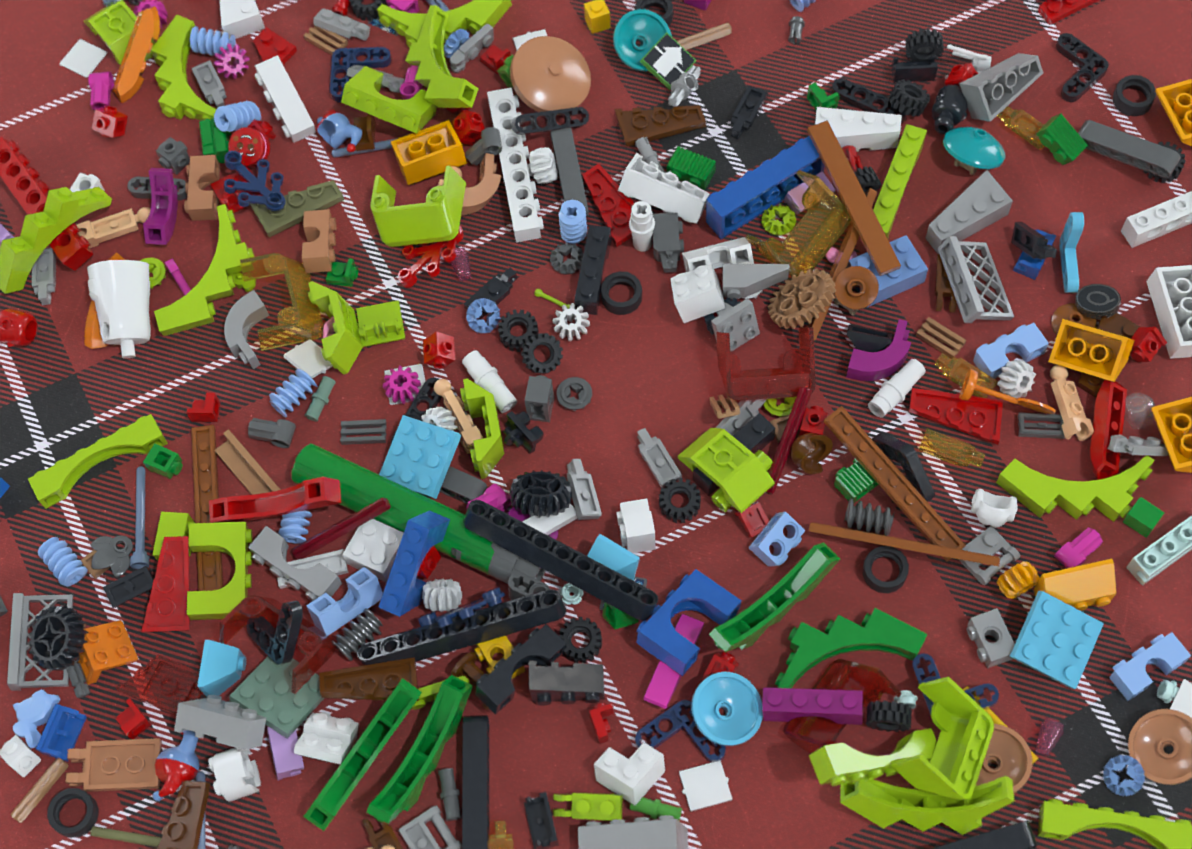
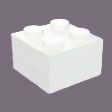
[670,263,725,323]
[343,519,404,583]

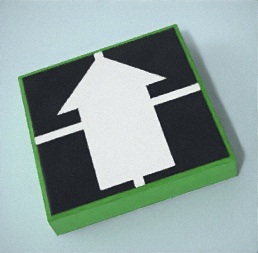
[640,32,697,90]

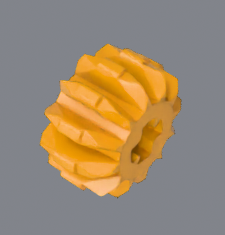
[997,561,1040,599]

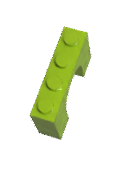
[341,66,437,134]
[187,522,252,620]

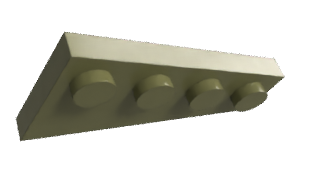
[250,180,344,238]

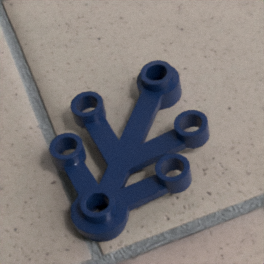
[224,151,286,211]
[417,587,505,628]

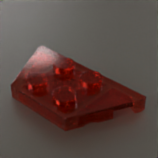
[116,654,201,716]

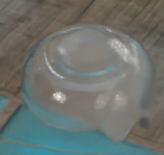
[1124,393,1155,429]

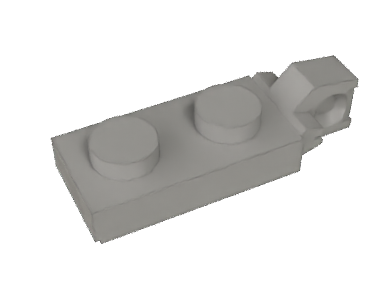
[313,8,370,41]
[191,61,227,108]
[347,65,405,92]
[32,248,56,305]
[716,393,766,436]
[637,428,682,488]
[1108,435,1168,456]
[567,459,602,520]

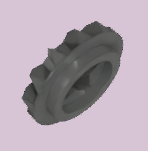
[550,242,584,274]
[557,377,592,411]

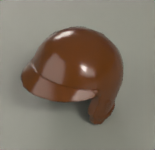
[791,433,833,474]

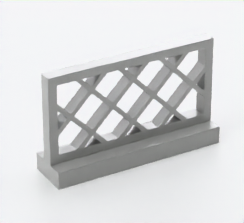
[937,236,1014,323]
[7,593,73,691]

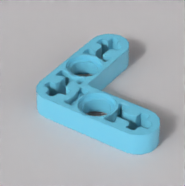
[1060,212,1084,293]

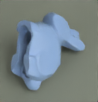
[13,690,61,748]

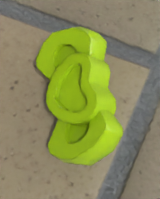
[229,272,256,292]

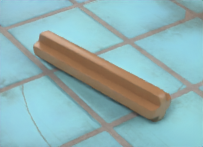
[677,23,732,50]
[11,758,68,823]

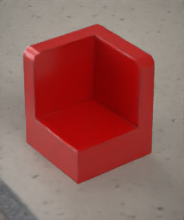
[186,393,220,422]
[116,698,152,740]

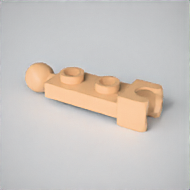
[76,207,151,248]
[1050,365,1094,441]
[434,379,483,454]

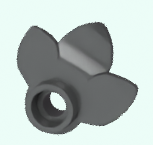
[91,535,133,578]

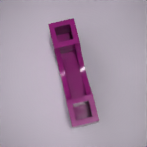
[762,688,863,725]

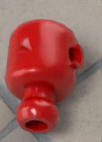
[0,309,38,347]

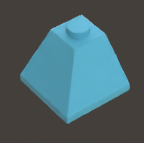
[587,534,640,581]
[197,640,247,697]

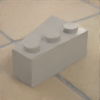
[174,695,266,750]

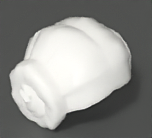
[971,489,1018,528]

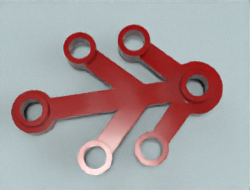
[398,226,464,288]

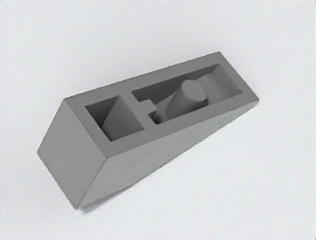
[722,264,789,299]

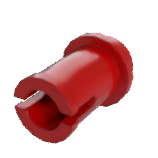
[332,0,350,16]

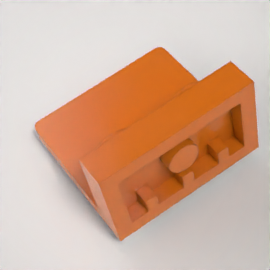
[78,620,138,684]

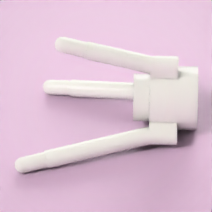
[945,45,991,79]

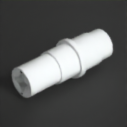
[629,201,655,252]
[462,350,517,413]
[868,359,926,418]

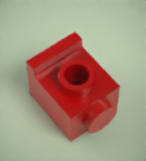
[1130,327,1167,362]
[799,406,828,436]

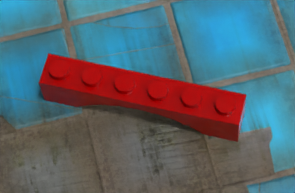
[209,477,341,523]

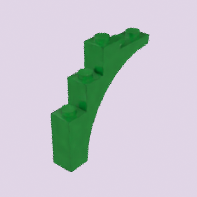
[709,542,840,652]
[775,608,927,689]
[366,675,473,824]
[303,678,423,831]

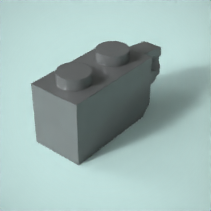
[652,213,684,273]

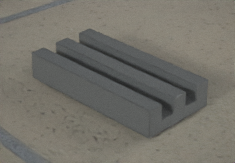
[1018,413,1065,439]
[340,419,387,445]

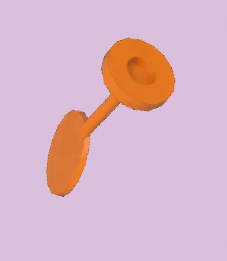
[959,369,1056,414]

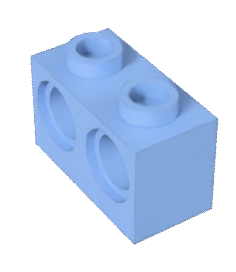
[749,512,805,566]

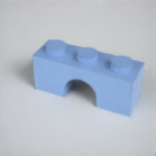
[973,323,1049,382]
[306,567,383,636]
[1109,633,1191,701]

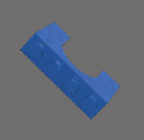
[379,510,450,617]
[636,569,742,676]

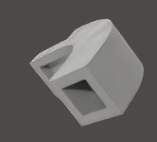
[224,290,269,369]

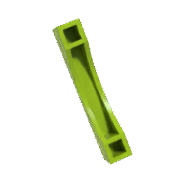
[873,124,927,239]
[28,414,168,509]
[809,728,937,786]
[1038,799,1192,849]

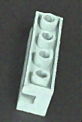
[1126,516,1192,586]

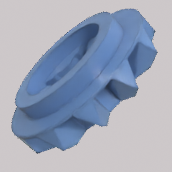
[444,29,470,58]
[466,298,501,333]
[1103,755,1145,796]

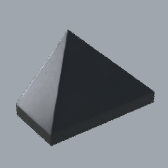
[847,325,892,352]

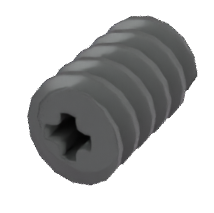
[844,498,895,536]
[332,608,384,661]

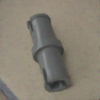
[438,768,462,821]

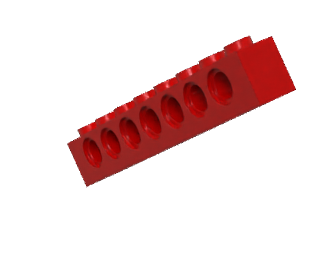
[0,136,94,271]

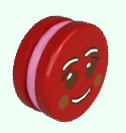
[228,127,270,167]

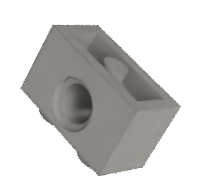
[967,608,1015,668]

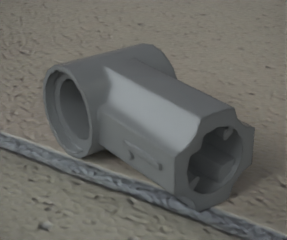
[465,127,502,165]
[248,418,296,448]

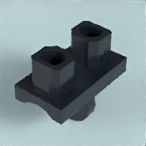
[503,411,544,454]

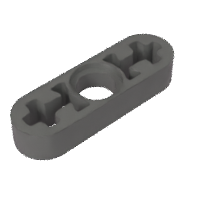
[128,177,188,200]

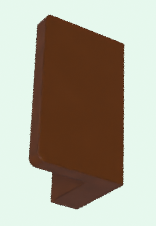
[353,113,375,151]

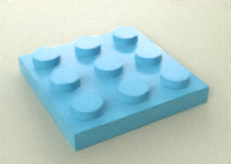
[379,415,462,499]
[1010,591,1104,689]

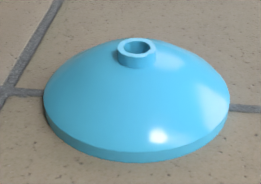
[692,672,763,746]

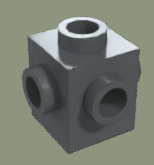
[156,137,190,175]

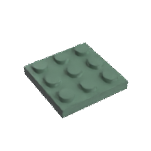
[230,656,324,739]

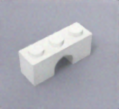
[682,237,754,272]

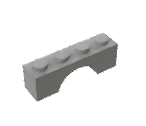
[248,526,342,601]

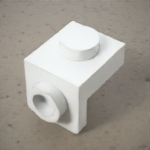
[0,735,41,777]

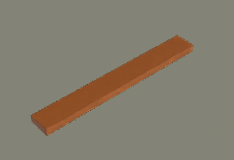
[807,120,901,276]
[801,188,877,345]
[823,406,966,562]
[191,425,224,591]
[809,522,1001,567]

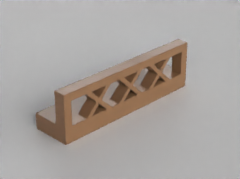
[215,429,280,495]

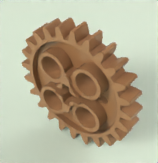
[768,268,836,329]

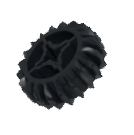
[509,470,572,518]
[27,605,89,670]

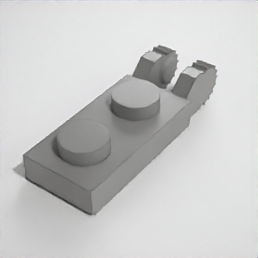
[450,24,494,73]

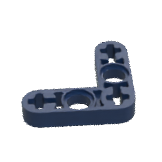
[330,47,392,103]
[913,653,999,715]
[635,700,726,763]

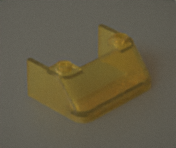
[745,170,851,277]
[240,253,324,351]

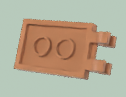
[66,738,162,792]

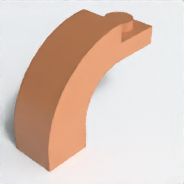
[461,153,501,215]

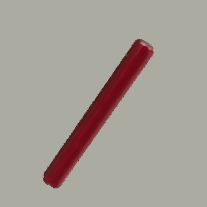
[766,387,812,494]
[292,498,391,559]

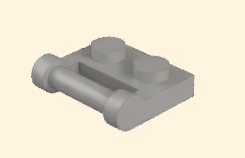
[959,526,1020,585]
[399,806,462,849]

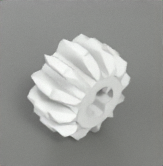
[529,147,558,184]
[553,303,590,342]
[997,360,1036,398]
[421,407,457,431]
[422,578,462,612]

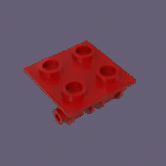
[210,166,262,213]

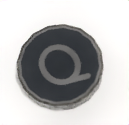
[1075,284,1121,319]

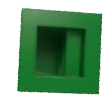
[143,443,183,479]

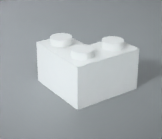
[616,499,656,553]
[594,743,665,805]

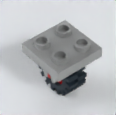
[704,297,760,356]

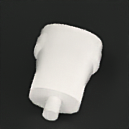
[87,260,151,358]

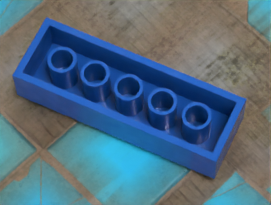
[706,136,825,239]

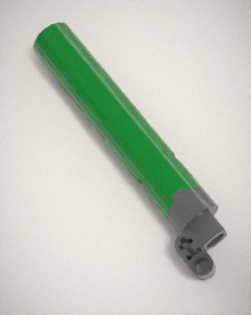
[291,443,550,600]

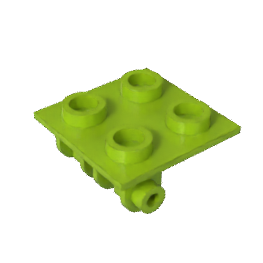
[356,300,406,347]

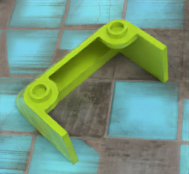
[371,166,466,247]
[890,677,994,800]

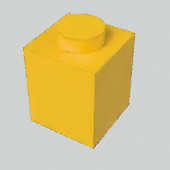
[584,0,611,34]

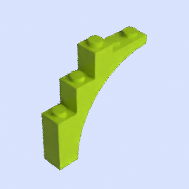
[377,0,512,48]
[405,5,479,108]
[151,15,217,120]
[0,187,112,294]
[154,204,255,336]
[996,455,1155,522]
[840,775,1014,835]

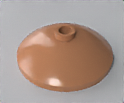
[1128,709,1192,785]
[976,724,1032,793]

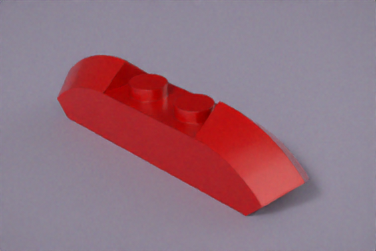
[1090,379,1127,480]

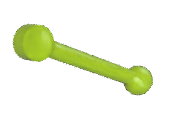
[534,289,571,309]

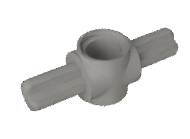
[668,65,701,107]

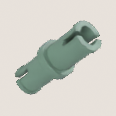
[304,376,336,422]

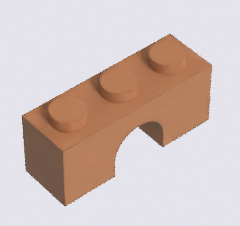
[184,155,220,221]
[302,209,336,273]

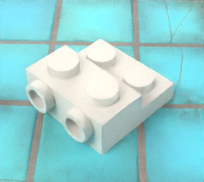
[294,712,358,764]

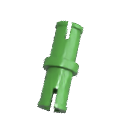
[630,797,682,821]

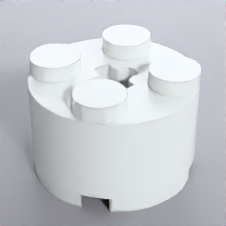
[209,747,261,802]

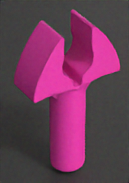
[165,258,191,296]

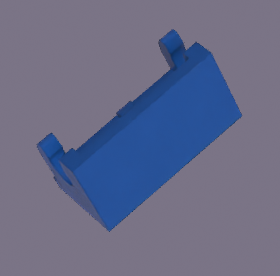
[1013,229,1056,280]
[36,704,87,762]

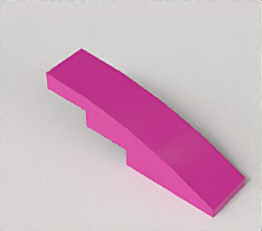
[644,614,704,709]

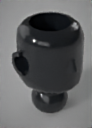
[931,85,968,134]

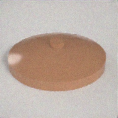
[510,36,591,115]

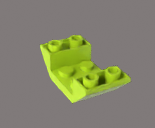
[84,0,155,65]
[308,281,363,375]
[460,379,504,479]
[677,428,775,513]

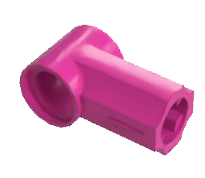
[400,65,423,100]
[88,72,114,110]
[466,483,512,512]
[1054,527,1103,568]

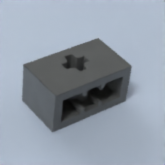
[525,375,554,422]

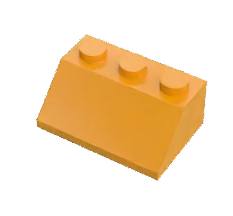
[1155,79,1192,146]
[390,120,467,185]
[1048,319,1134,382]
[1151,397,1192,473]
[1033,559,1116,611]

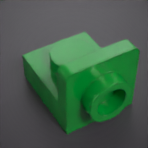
[807,82,839,111]
[326,258,359,287]

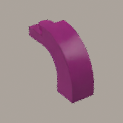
[143,168,178,245]
[846,319,911,381]

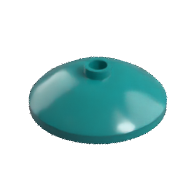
[613,9,672,71]
[943,127,1005,169]

